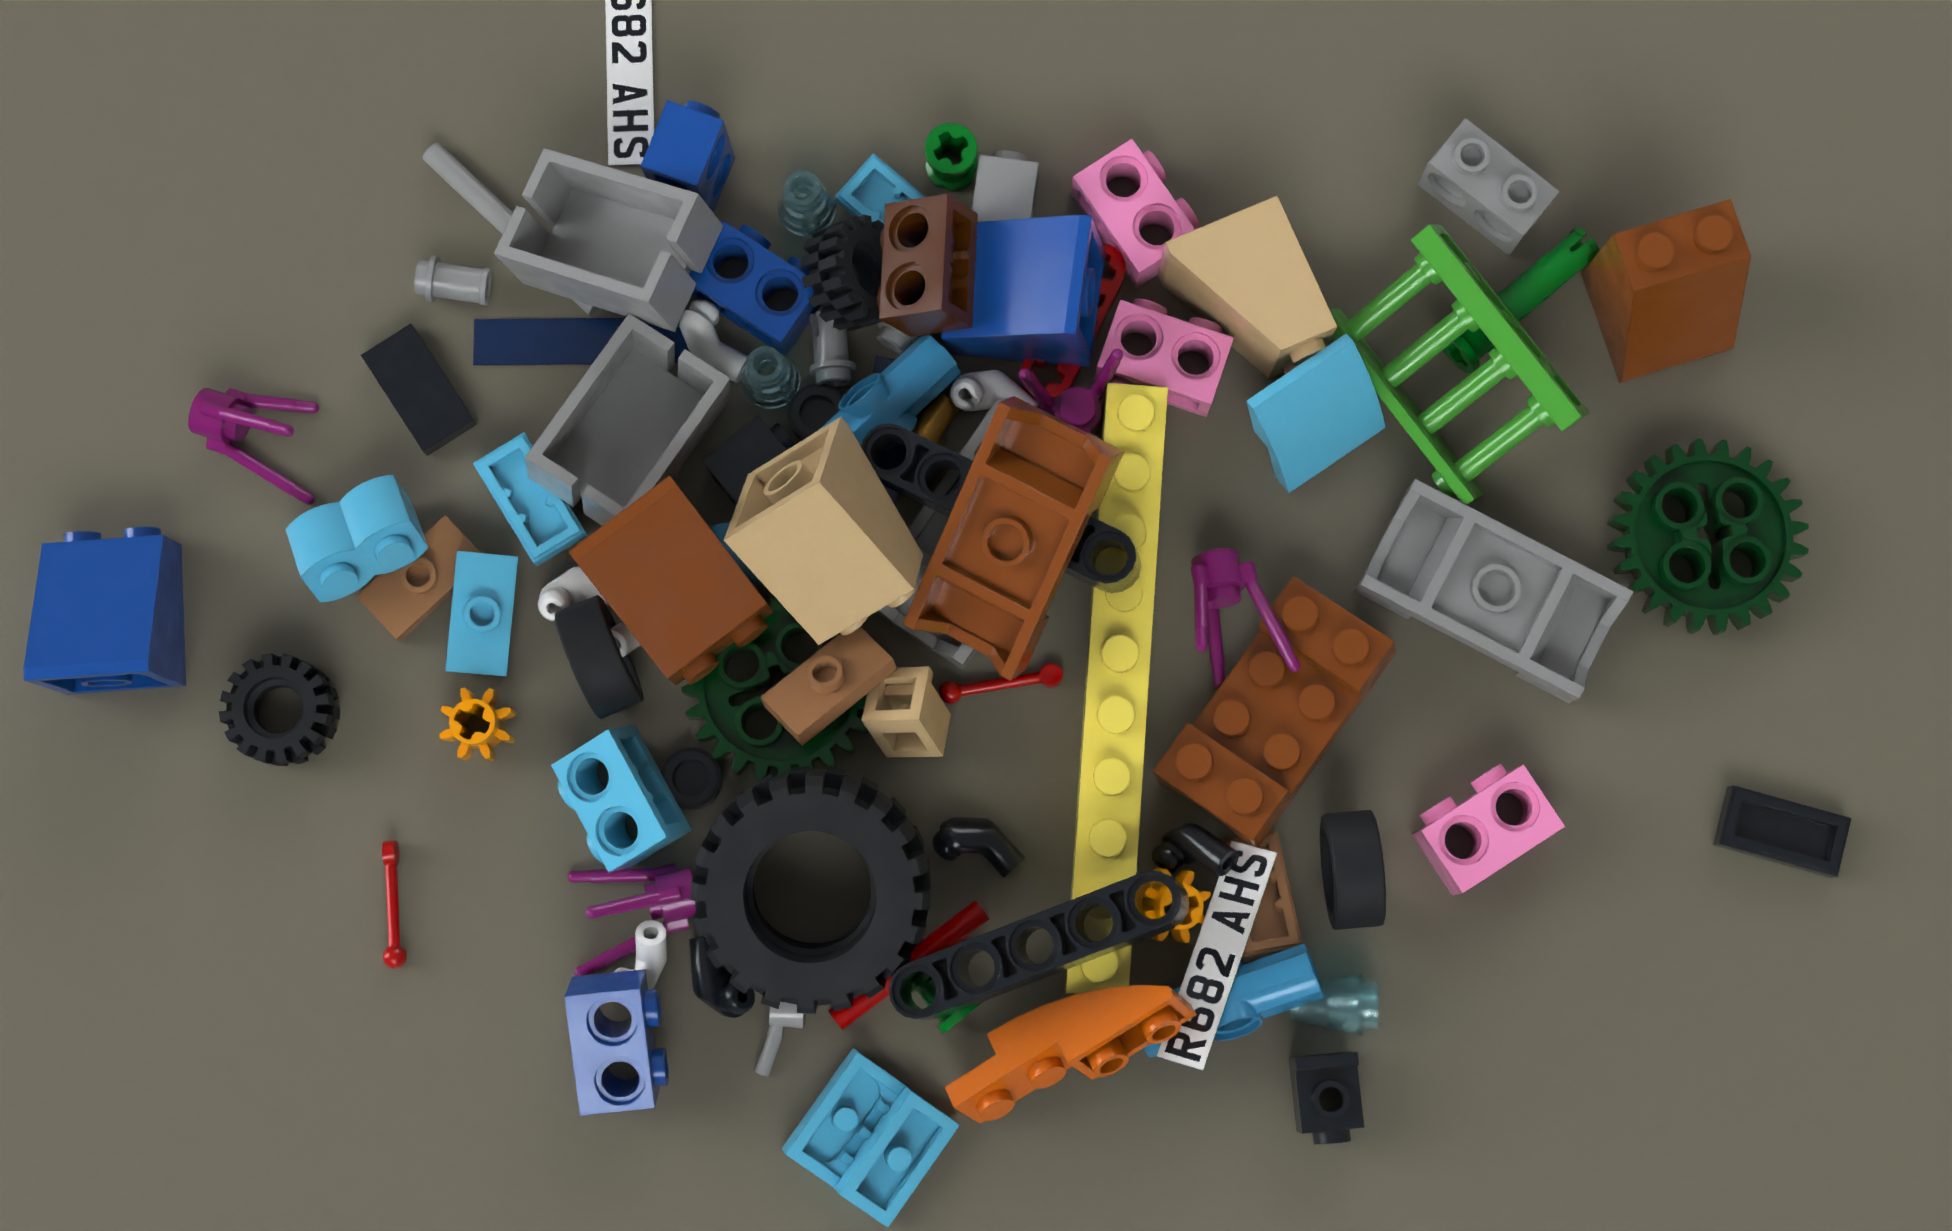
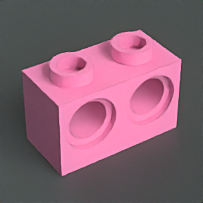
[1071,139,1200,288]
[1095,298,1234,417]
[1412,763,1565,896]

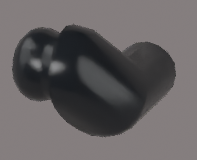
[1152,823,1238,876]
[689,937,755,1018]

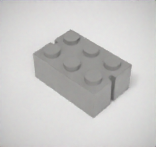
[494,148,723,332]
[525,313,731,526]

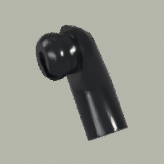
[932,817,1026,878]

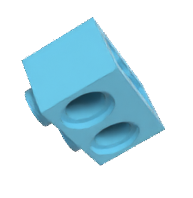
[551,725,692,873]

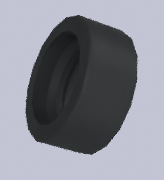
[554,595,644,719]
[1320,810,1386,930]

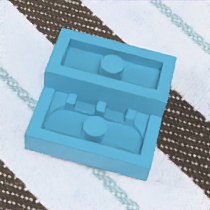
[1246,334,1386,493]
[781,1047,960,1228]

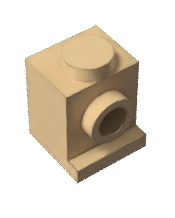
[862,666,951,758]

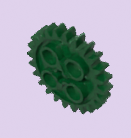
[1607,439,1809,635]
[681,593,869,780]

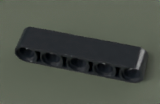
[861,423,1141,593]
[889,871,1190,1020]

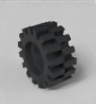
[801,215,884,332]
[219,653,340,766]

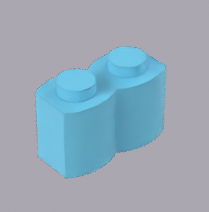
[285,475,429,603]

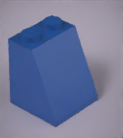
[936,214,1106,368]
[23,527,186,695]

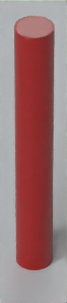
[828,900,990,1030]

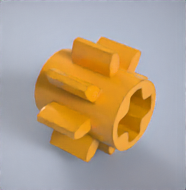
[439,687,517,762]
[1142,868,1211,943]

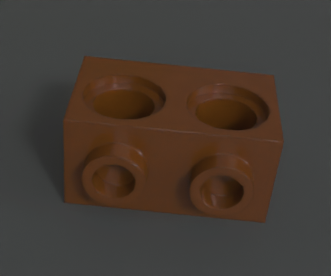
[877,193,978,337]

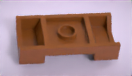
[903,396,1125,681]
[1152,576,1396,848]

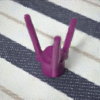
[1019,349,1123,438]
[188,388,319,505]
[1190,548,1301,689]
[567,863,696,976]

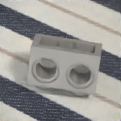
[1417,118,1560,256]

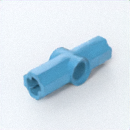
[818,335,961,453]
[1143,943,1325,1058]

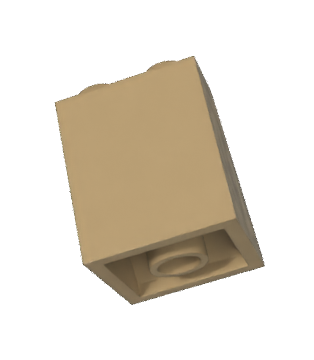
[1158,196,1337,379]
[723,417,923,645]

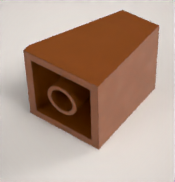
[1581,199,1751,383]
[568,475,774,686]

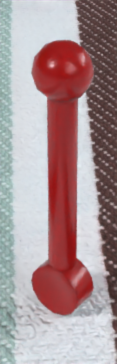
[938,663,1063,704]
[382,840,407,969]

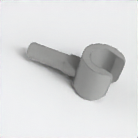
[754,1002,806,1077]

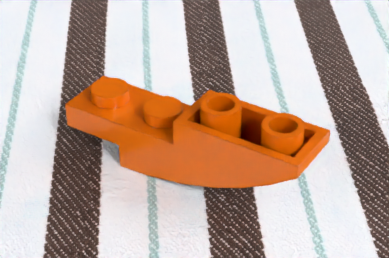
[945,985,1196,1124]

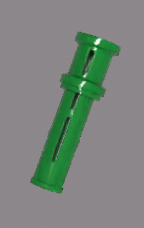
[1443,227,1600,374]

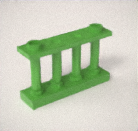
[1328,224,1590,505]

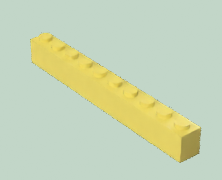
[1064,383,1168,994]

